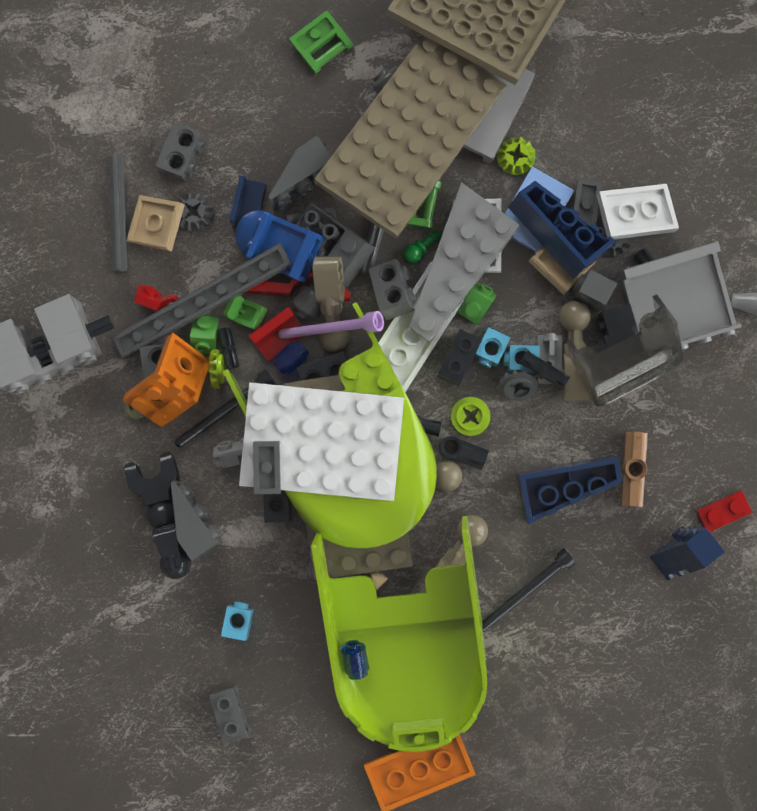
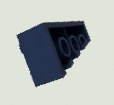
[508,181,617,279]
[516,455,622,524]

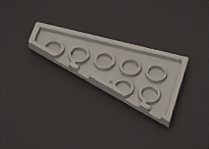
[409,182,520,343]

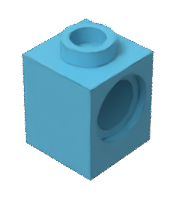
[474,327,510,368]
[503,345,540,373]
[221,601,254,641]

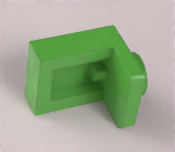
[457,283,497,325]
[223,296,268,331]
[190,315,219,354]

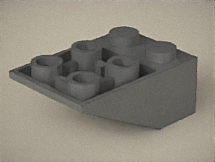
[269,136,331,211]
[295,202,375,288]
[171,481,223,561]

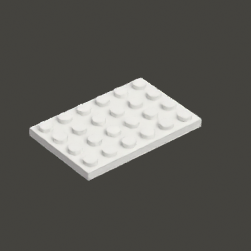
[239,382,404,501]

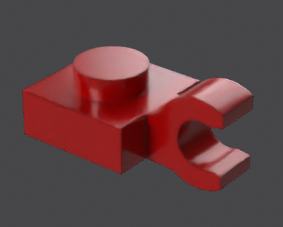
[134,284,179,311]

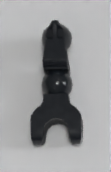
[124,451,191,579]

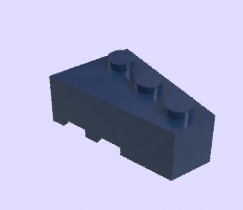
[650,526,725,580]

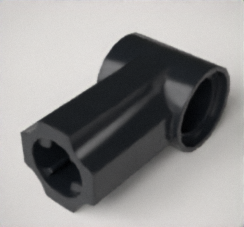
[438,436,489,470]

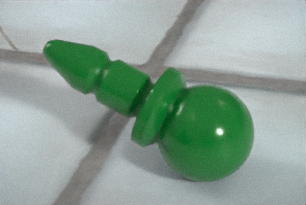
[403,230,442,264]

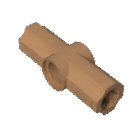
[620,432,648,507]

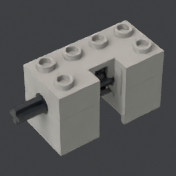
[0,294,114,395]

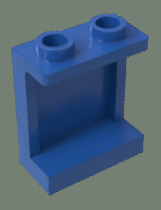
[246,211,324,283]

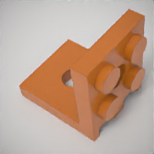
[123,333,209,428]

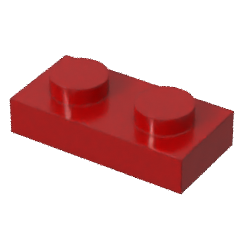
[696,490,753,532]

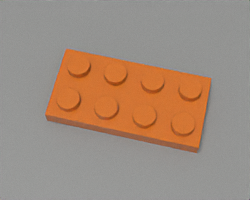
[364,734,476,811]

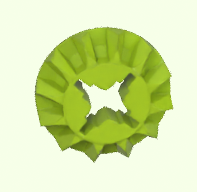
[497,137,535,175]
[209,349,225,389]
[451,397,490,436]

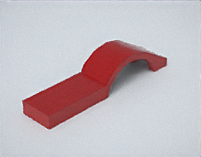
[244,272,351,302]

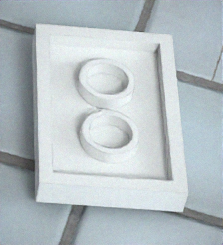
[596,184,679,240]

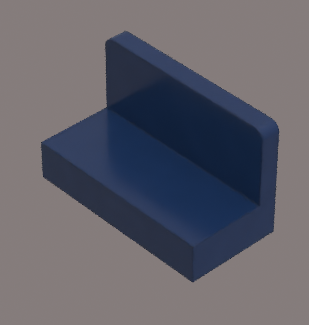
[229,174,266,228]

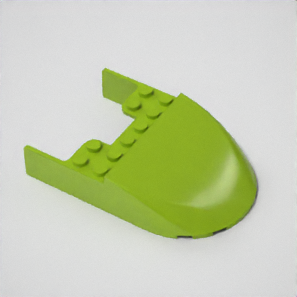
[223,302,437,548]
[311,516,487,752]

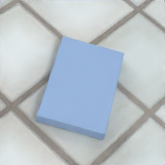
[505,166,574,253]

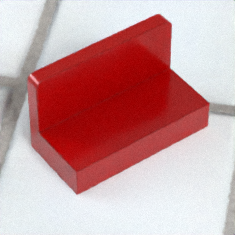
[249,307,303,361]

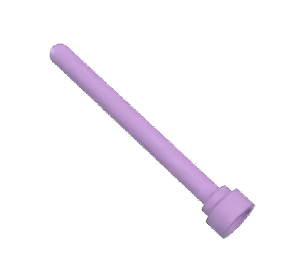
[278,311,384,339]

